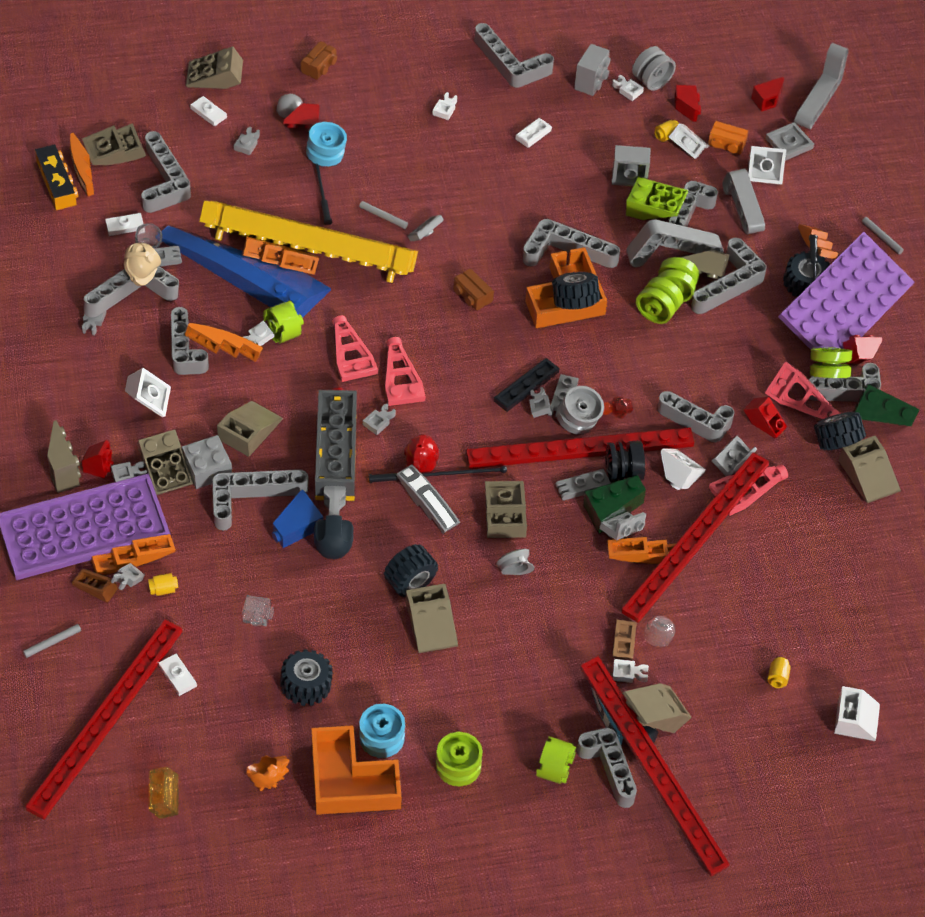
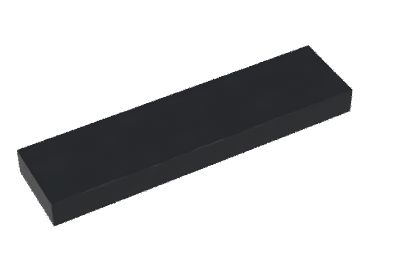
[494,358,560,412]

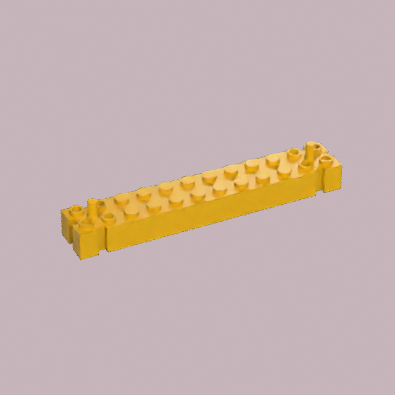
[199,200,418,283]

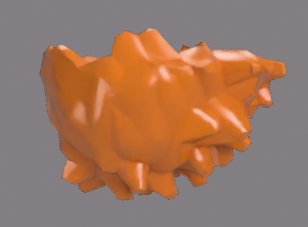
[246,755,290,791]

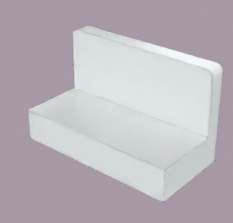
[669,123,709,159]

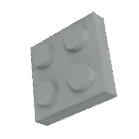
[765,122,814,161]

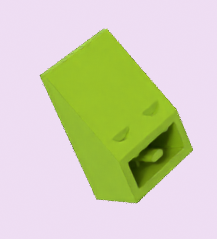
[626,177,688,220]

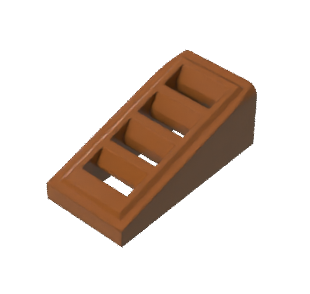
[72,568,118,602]

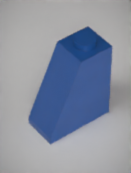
[272,490,324,548]

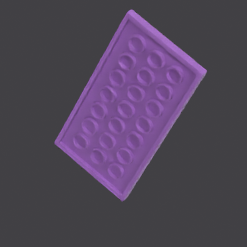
[778,232,915,349]
[0,473,170,580]

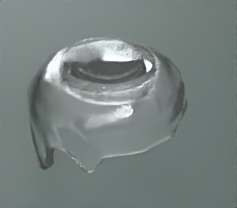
[134,223,163,249]
[644,615,676,647]

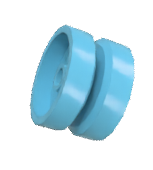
[306,122,347,167]
[359,704,405,758]

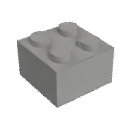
[575,44,611,96]
[612,145,650,186]
[182,435,232,489]

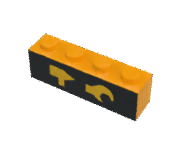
[35,144,79,210]

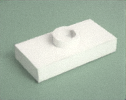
[190,96,227,126]
[516,118,552,148]
[105,213,144,236]
[158,654,197,696]

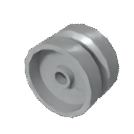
[632,46,676,91]
[557,386,604,434]

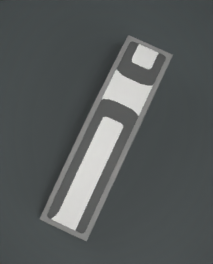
[396,465,460,534]

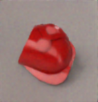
[404,434,439,473]

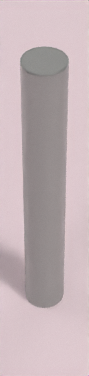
[359,201,408,229]
[862,217,904,254]
[23,624,81,658]

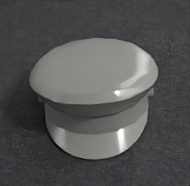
[496,549,535,575]

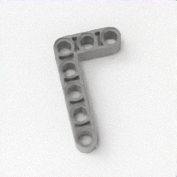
[475,23,554,88]
[794,43,849,129]
[141,131,191,213]
[523,219,620,268]
[626,220,723,267]
[691,238,766,314]
[84,266,179,318]
[213,470,309,530]

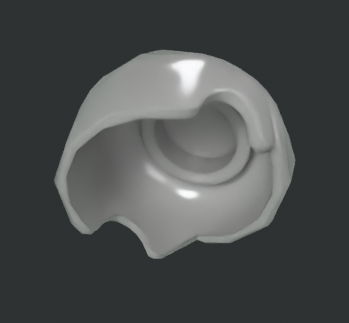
[276,94,303,118]

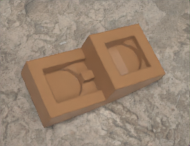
[613,620,637,659]

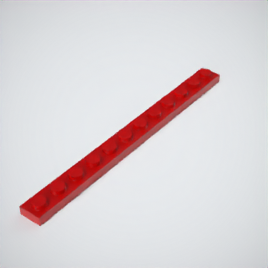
[466,427,694,469]
[622,452,769,623]
[25,620,182,820]
[580,656,730,877]

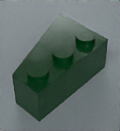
[853,384,920,426]
[583,475,646,534]

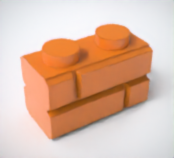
[708,121,748,154]

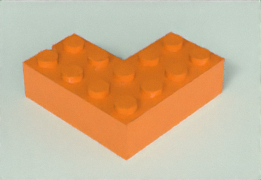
[525,247,607,328]
[312,726,402,815]

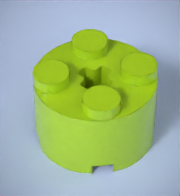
[263,301,304,344]
[536,736,576,784]

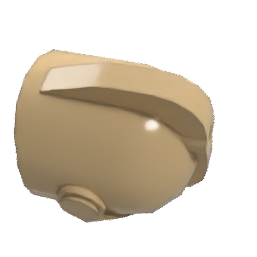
[124,243,161,286]

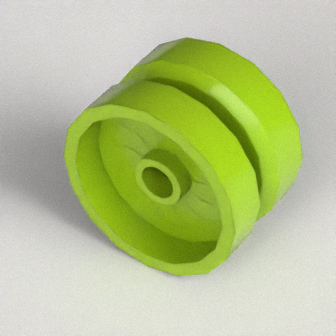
[658,257,699,302]
[636,277,683,324]
[810,347,852,378]
[436,732,483,787]

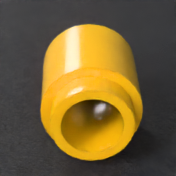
[654,120,679,142]
[148,573,178,596]
[767,657,791,688]

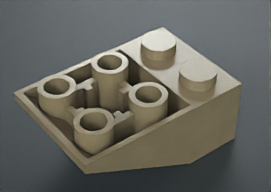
[186,46,243,89]
[680,250,730,279]
[217,401,283,457]
[47,420,81,493]
[136,429,193,495]
[839,436,900,503]
[405,584,458,653]
[623,683,692,733]

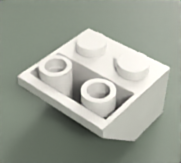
[834,686,880,741]

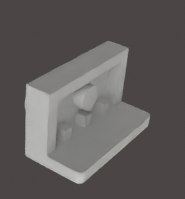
[712,436,757,476]
[600,512,646,541]

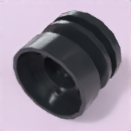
[605,440,645,483]

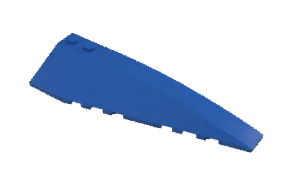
[156,225,331,318]

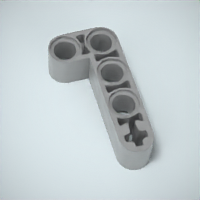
[722,169,765,235]
[669,181,718,227]
[171,307,209,375]
[809,363,881,402]
[658,391,734,442]
[577,728,637,808]

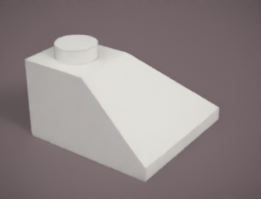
[748,146,786,184]
[125,368,171,417]
[661,449,706,490]

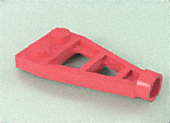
[332,315,378,382]
[385,337,426,406]
[765,362,841,419]
[709,464,788,516]

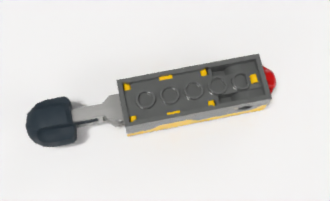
[314,387,357,559]

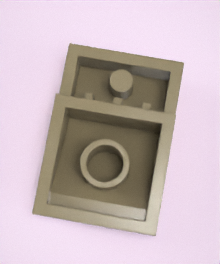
[82,123,146,165]
[485,481,527,538]

